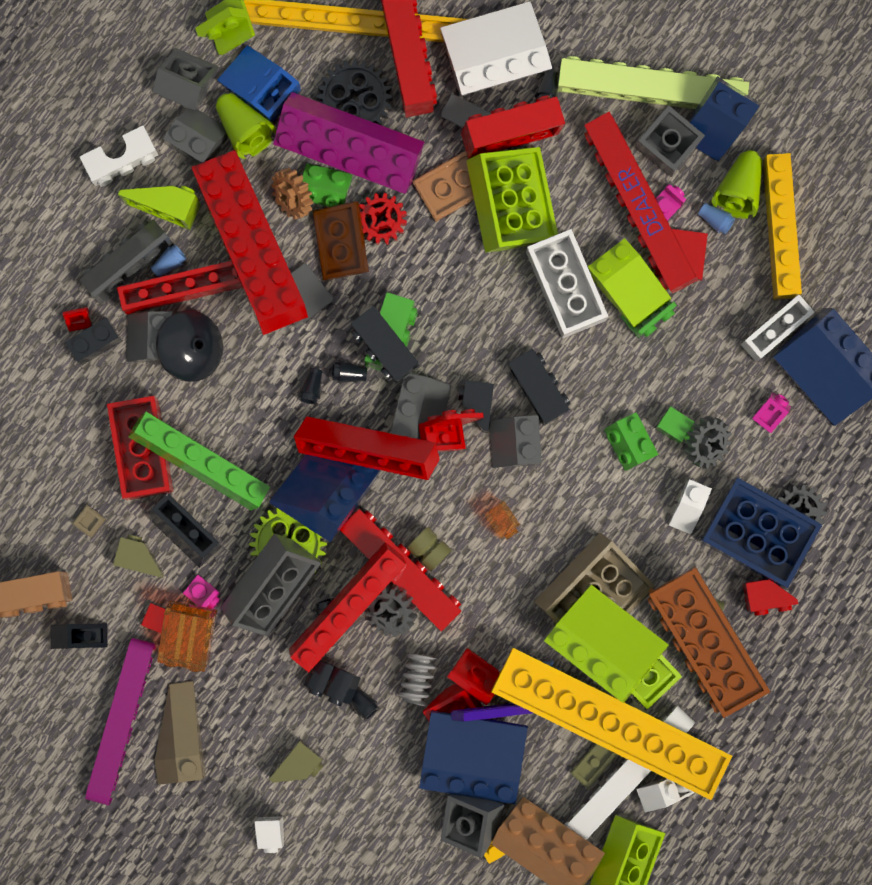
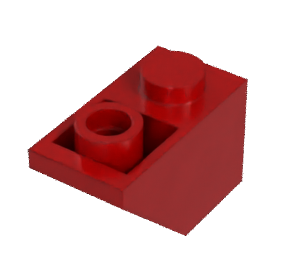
[742,579,798,616]

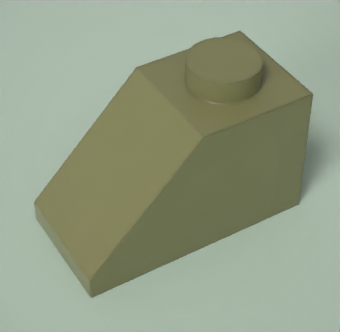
[113,534,164,578]
[269,740,324,783]

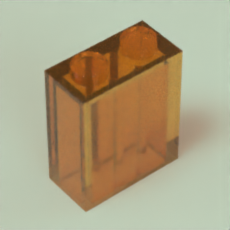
[157,601,217,672]

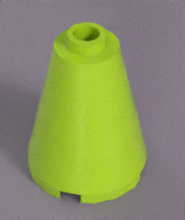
[216,93,277,159]
[711,150,762,219]

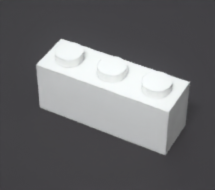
[741,295,815,362]

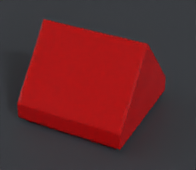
[63,307,92,332]

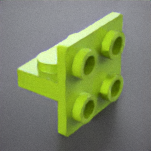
[195,0,255,55]

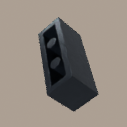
[350,306,419,383]
[508,349,571,426]
[149,493,220,568]

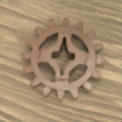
[271,167,313,220]

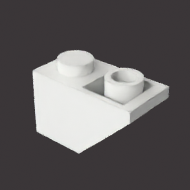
[637,778,695,812]

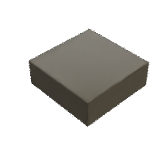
[72,505,106,538]

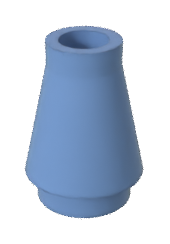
[698,203,735,234]
[151,244,187,277]

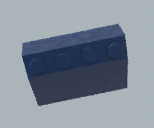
[773,308,872,426]
[269,455,381,543]
[699,477,822,589]
[419,710,528,804]

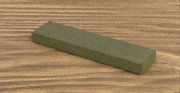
[570,700,650,789]

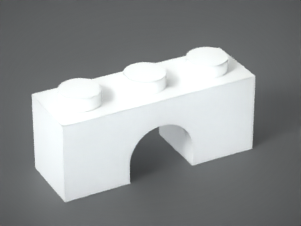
[79,126,158,187]

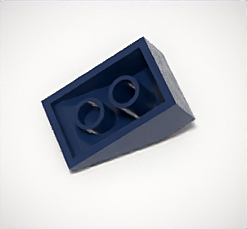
[688,76,760,161]

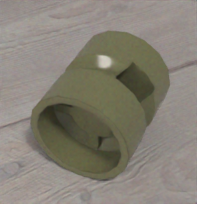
[407,527,452,572]

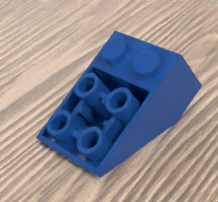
[217,45,301,123]

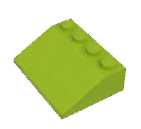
[466,147,558,253]
[544,585,669,703]

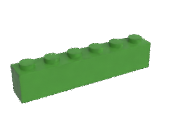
[128,412,270,511]

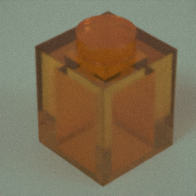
[484,501,520,540]

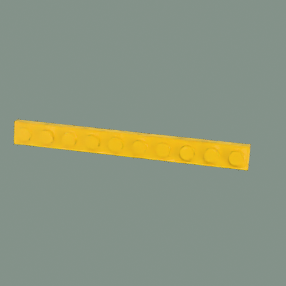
[244,0,468,42]

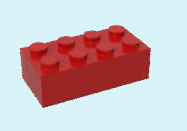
[461,96,565,159]
[107,396,174,501]

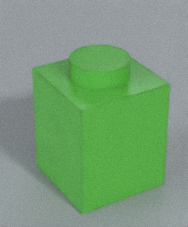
[655,406,694,444]

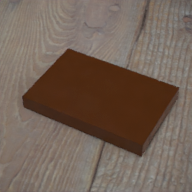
[313,201,369,281]

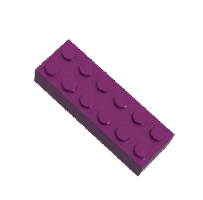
[273,92,425,194]

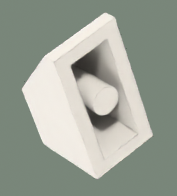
[669,479,712,534]
[255,816,284,853]

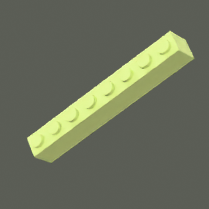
[558,56,749,109]

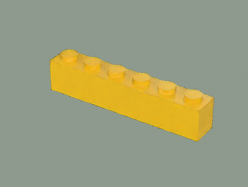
[763,153,802,300]

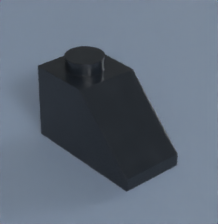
[458,381,494,433]
[50,623,108,649]

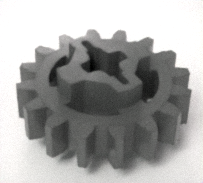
[684,416,732,469]
[777,485,827,525]
[366,584,417,637]

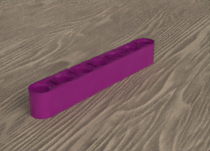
[85,637,156,806]

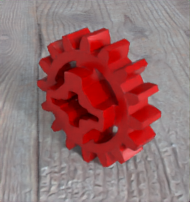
[359,193,407,245]

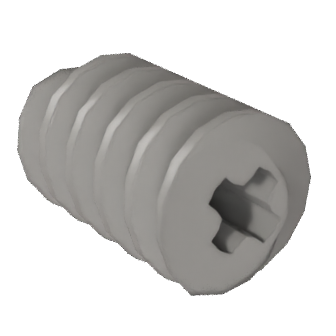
[399,654,437,706]

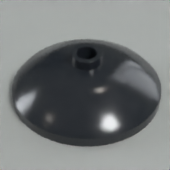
[156,310,223,382]

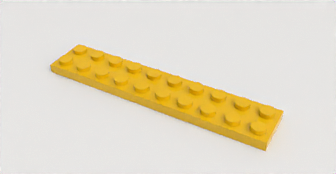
[491,647,732,800]

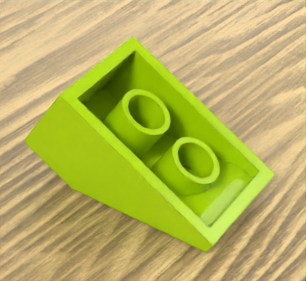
[118,186,201,230]
[588,238,671,328]
[632,655,682,709]

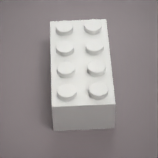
[526,229,608,339]

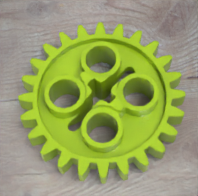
[249,508,327,573]

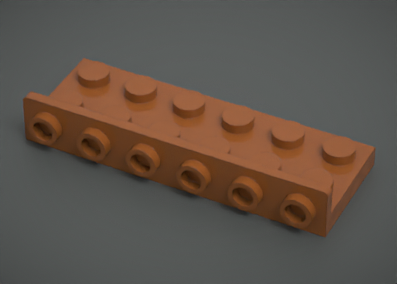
[647,566,770,718]

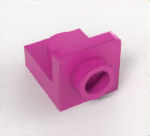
[656,184,686,221]
[752,392,791,433]
[183,575,221,612]

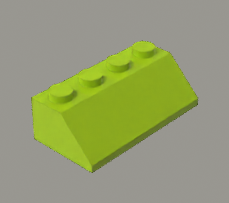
[590,815,666,885]

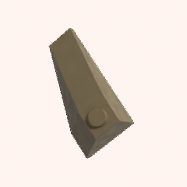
[155,681,206,784]

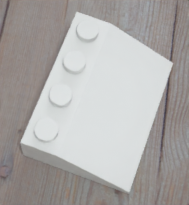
[440,2,552,96]

